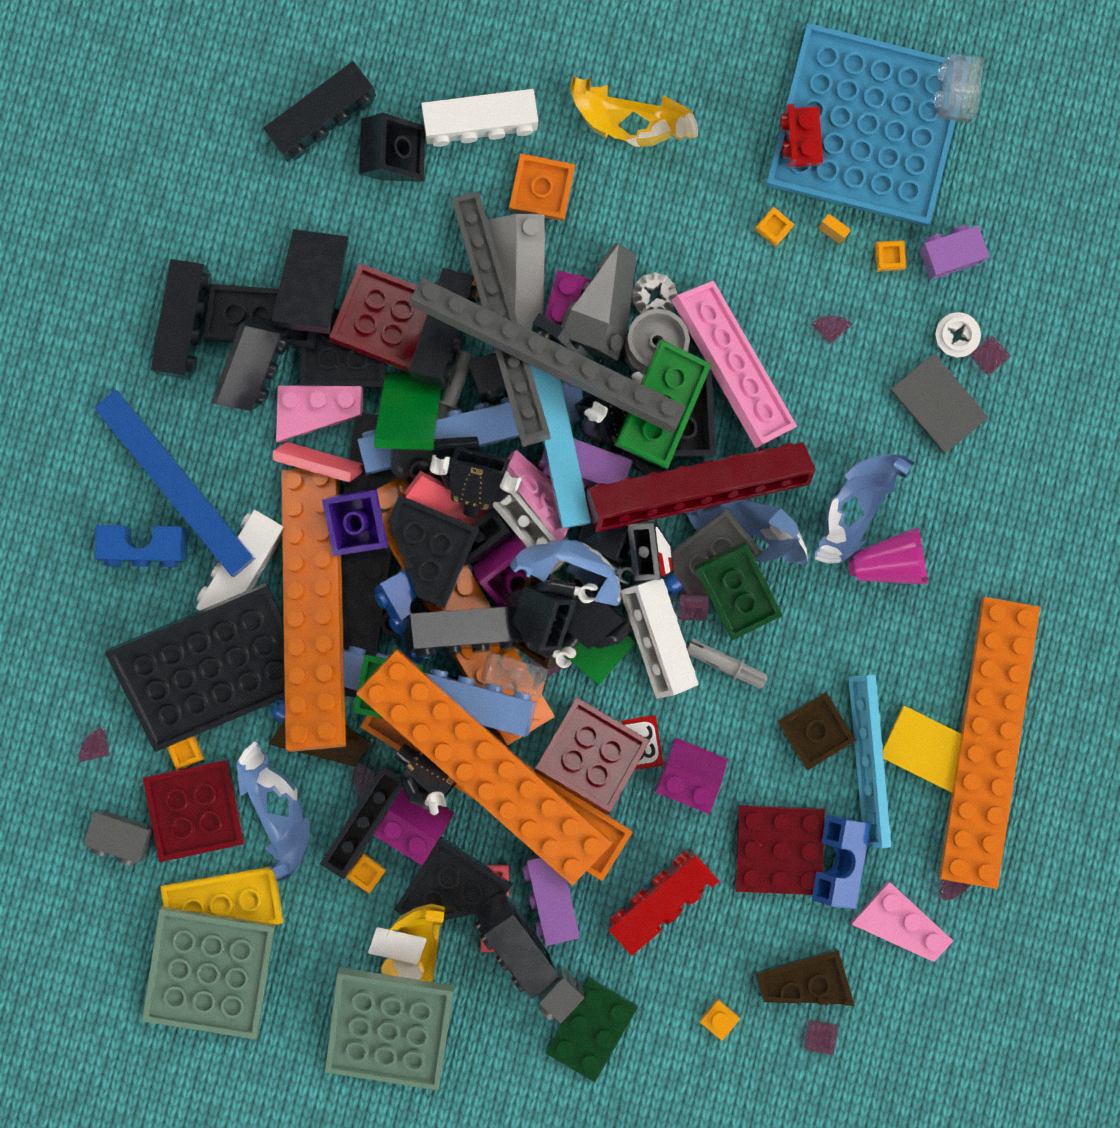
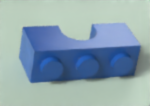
[95,525,187,567]
[374,569,438,663]
[812,815,871,909]

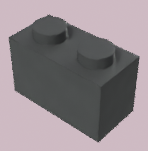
[83,810,153,866]
[538,965,585,1024]

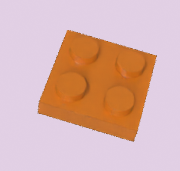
[509,153,575,221]

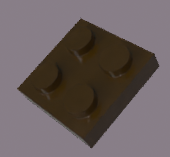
[777,692,856,770]

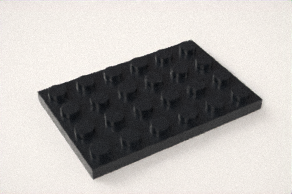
[105,583,285,752]

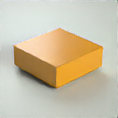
[754,206,795,248]
[818,214,851,245]
[875,240,906,272]
[167,736,205,770]
[346,853,387,894]

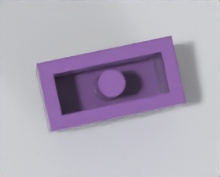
[919,224,989,281]

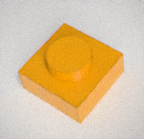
[699,998,740,1041]

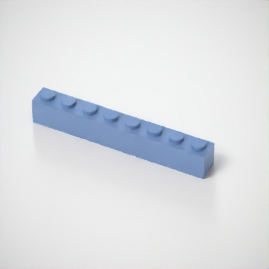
[358,383,583,475]
[343,646,537,737]

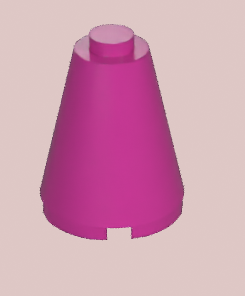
[848,527,928,585]

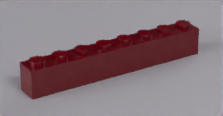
[586,442,816,532]

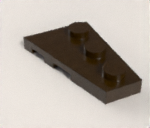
[269,719,372,767]
[755,948,855,1006]

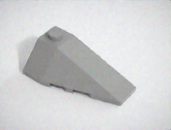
[487,214,545,331]

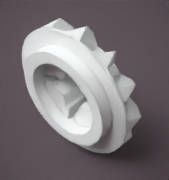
[632,272,677,313]
[935,312,981,358]

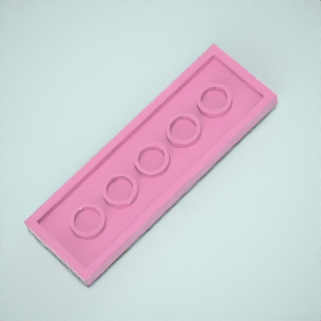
[671,281,797,448]

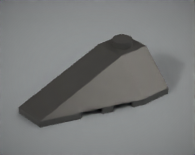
[561,243,637,361]

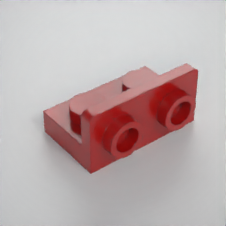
[780,104,823,167]

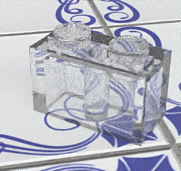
[934,54,984,122]
[480,651,548,697]

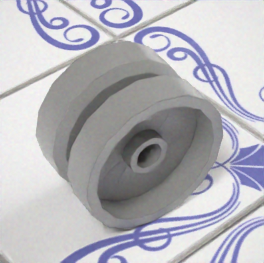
[623,309,690,373]

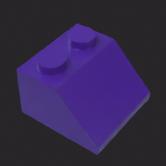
[322,490,388,556]

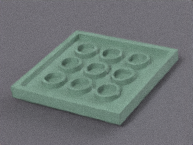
[142,906,276,1039]
[325,967,455,1091]

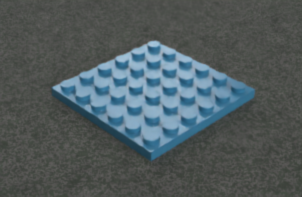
[765,23,970,227]

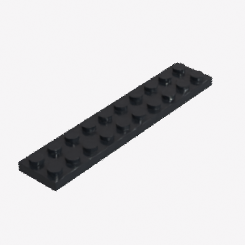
[341,413,399,698]

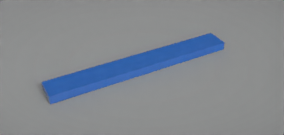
[94,389,256,577]

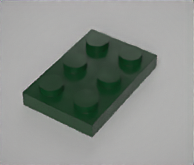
[695,541,783,640]
[545,976,638,1082]

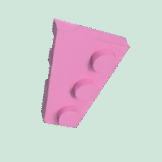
[276,386,363,443]
[507,450,569,540]
[850,881,953,962]

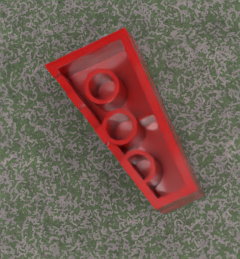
[608,849,720,956]

